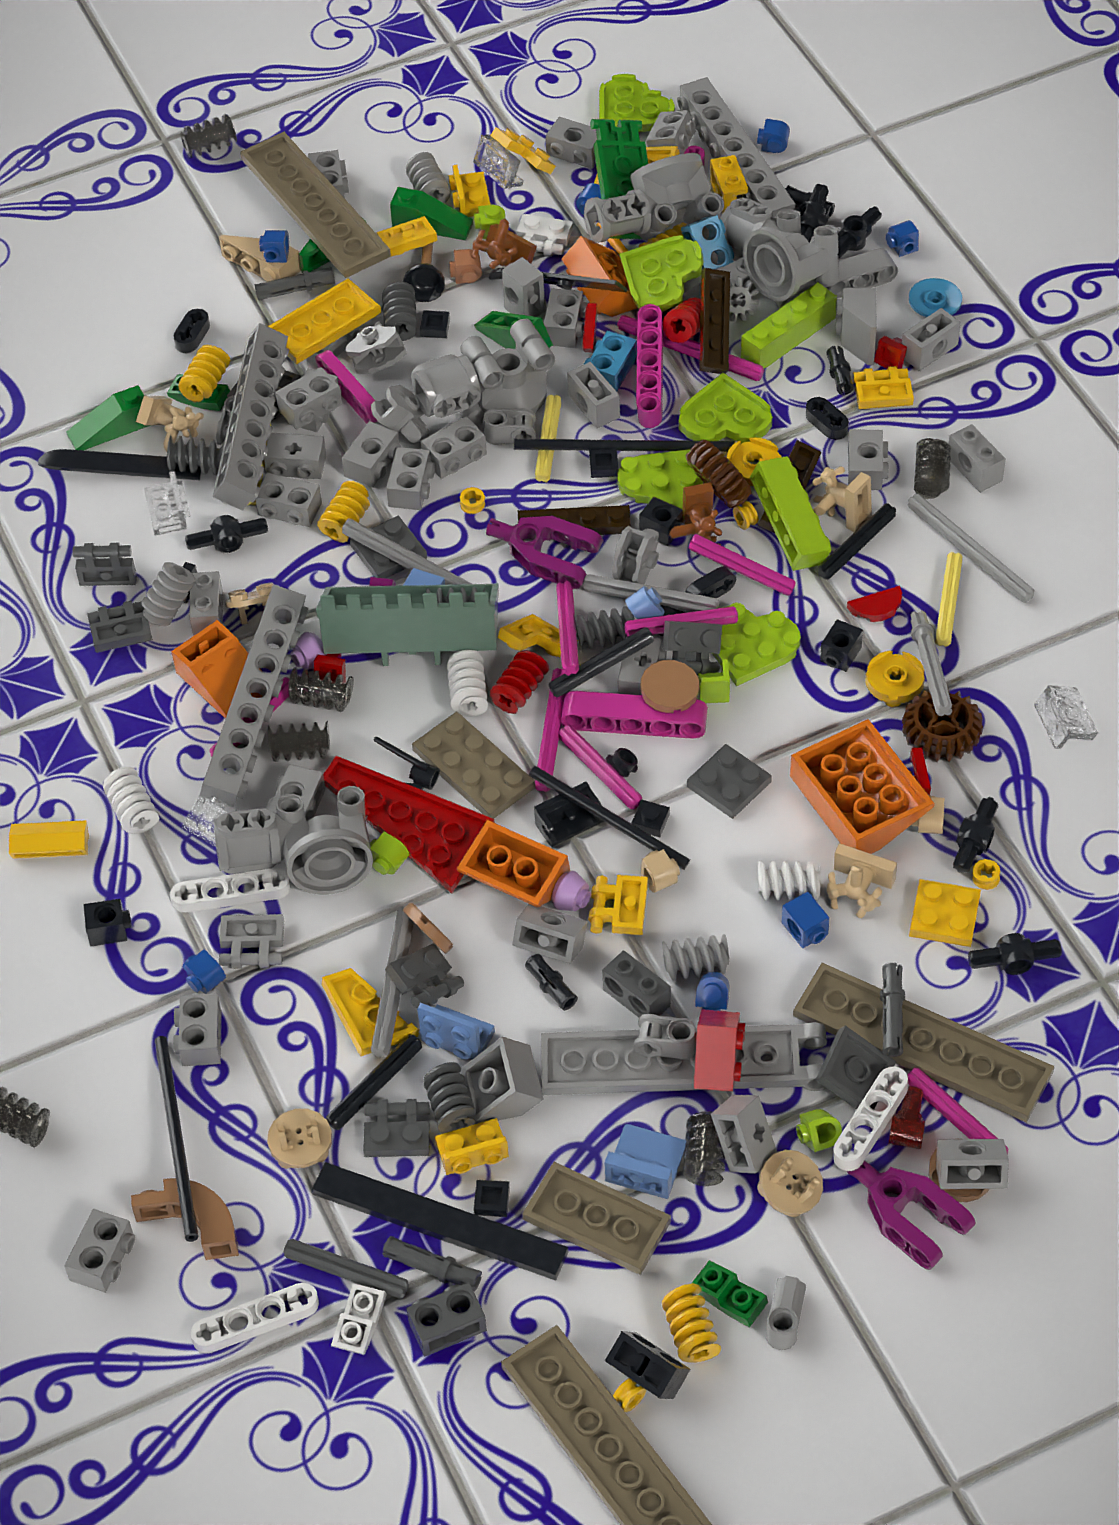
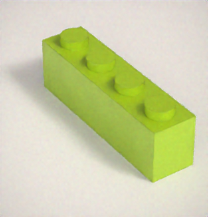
[741,282,837,369]
[750,456,832,571]

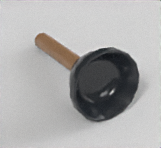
[403,243,445,302]

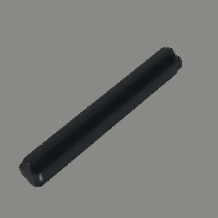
[817,503,896,580]
[548,627,654,698]
[326,1034,422,1130]

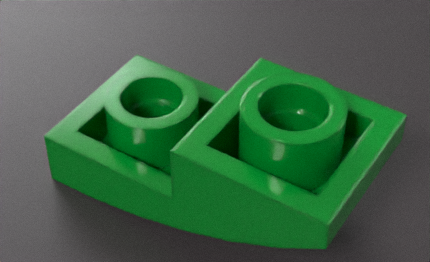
[167,374,230,411]
[692,1260,769,1328]

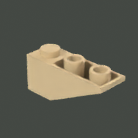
[219,235,301,282]

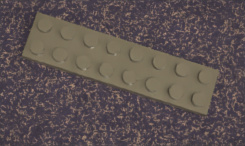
[240,131,391,278]
[793,963,1055,1123]
[501,1325,712,1525]

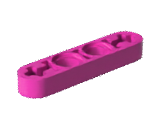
[315,350,378,424]

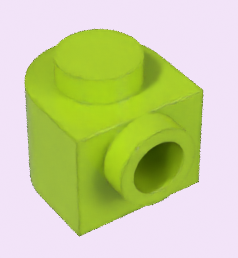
[474,205,506,239]
[370,832,409,875]
[796,1109,842,1152]

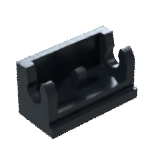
[534,781,604,847]

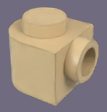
[912,795,944,834]
[641,849,680,893]

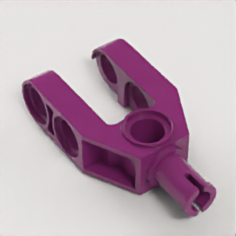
[486,516,603,589]
[847,1160,976,1270]

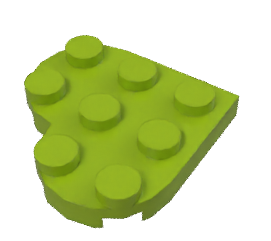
[599,74,675,132]
[619,235,704,312]
[678,373,773,444]
[617,449,703,509]
[712,603,801,687]

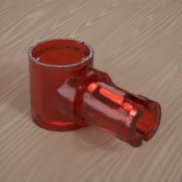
[888,1086,926,1149]

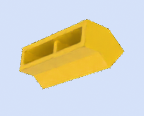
[9,820,89,859]

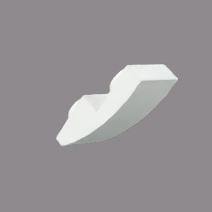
[331,1283,387,1355]

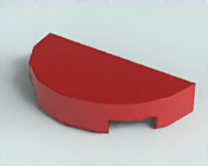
[582,303,597,353]
[847,585,902,622]
[910,747,931,795]

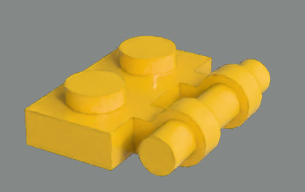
[853,366,914,409]
[588,875,648,935]

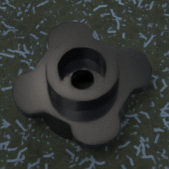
[606,748,638,777]

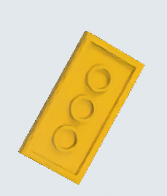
[268,278,381,365]

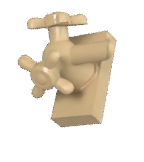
[136,396,204,452]
[812,466,872,532]
[827,843,897,918]

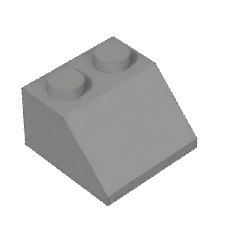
[836,288,877,365]
[461,1037,544,1124]

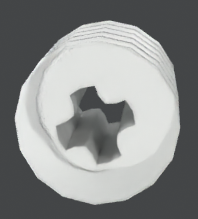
[447,650,488,716]
[103,767,160,834]
[758,861,821,901]

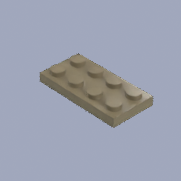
[412,711,535,819]
[522,1162,671,1275]

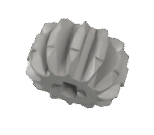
[730,276,759,322]

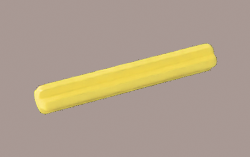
[535,394,561,482]
[935,552,963,647]

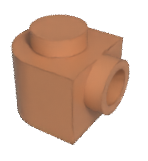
[449,249,482,284]

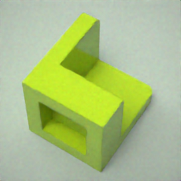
[698,659,730,703]

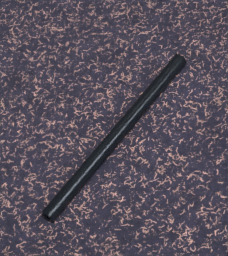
[529,765,691,870]

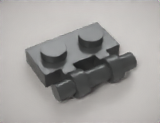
[73,542,137,586]
[87,601,153,653]
[662,621,722,675]
[385,943,464,1008]
[363,1099,430,1157]

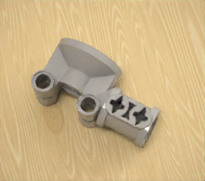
[584,153,724,243]
[720,198,839,301]
[411,319,555,418]
[213,786,373,895]

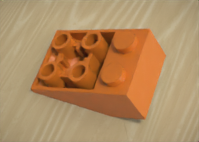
[171,620,262,719]

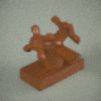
[471,219,537,269]
[669,482,722,554]

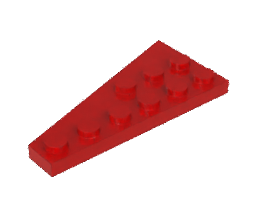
[323,756,495,894]

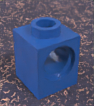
[781,892,830,949]

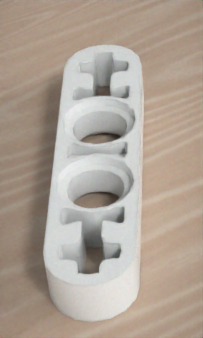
[170,868,291,912]
[833,1067,908,1171]
[191,1283,319,1354]

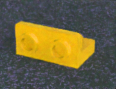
[710,155,748,214]
[448,165,491,217]
[376,216,438,257]
[434,1118,509,1175]

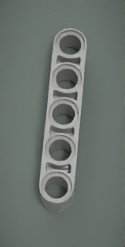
[775,248,898,309]

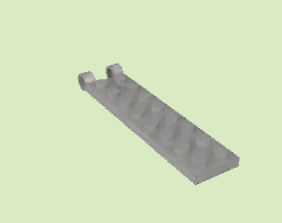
[541,1022,827,1095]

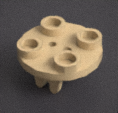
[225,583,273,625]
[267,1109,332,1169]
[757,1150,823,1217]

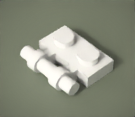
[516,214,573,256]

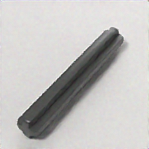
[283,1239,409,1298]

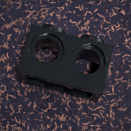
[605,1331,691,1399]

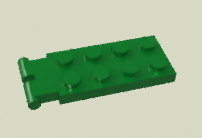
[590,119,648,239]

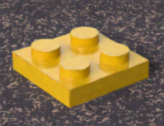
[909,879,981,947]

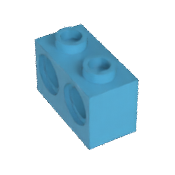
[681,215,734,269]
[584,330,637,392]

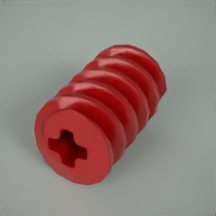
[662,297,701,343]
[490,651,550,714]

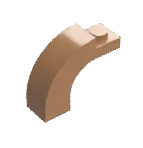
[131,1178,239,1260]

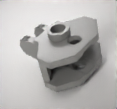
[346,321,406,374]
[371,385,430,444]
[612,526,659,584]

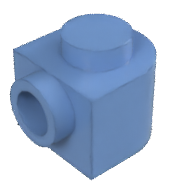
[625,586,665,619]

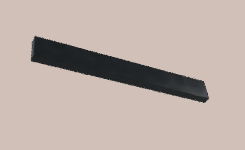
[312,1162,569,1281]

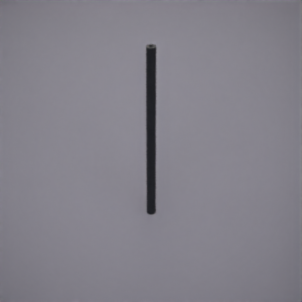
[514,439,735,452]
[155,1036,199,1242]

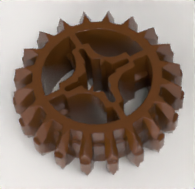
[686,440,752,508]
[902,688,983,762]

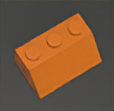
[562,236,638,317]
[457,820,570,908]

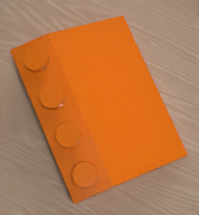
[790,719,935,854]

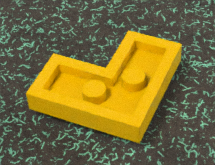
[490,127,556,175]
[497,614,578,657]

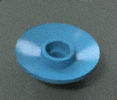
[909,278,962,317]

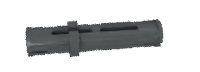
[254,267,335,301]
[880,963,905,1057]
[383,1236,482,1292]

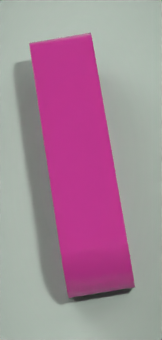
[636,304,663,428]
[561,691,708,739]

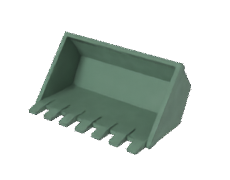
[316,583,499,666]

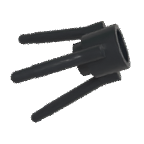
[373,737,440,790]

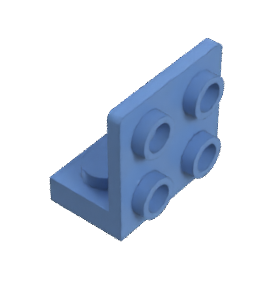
[417,1003,495,1060]
[604,1124,687,1199]

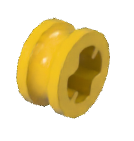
[460,487,485,514]
[733,501,759,530]
[972,859,1000,890]
[613,1378,646,1412]

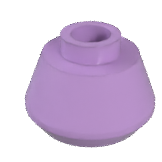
[290,632,327,670]
[551,871,591,911]

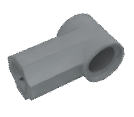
[767,1276,806,1350]

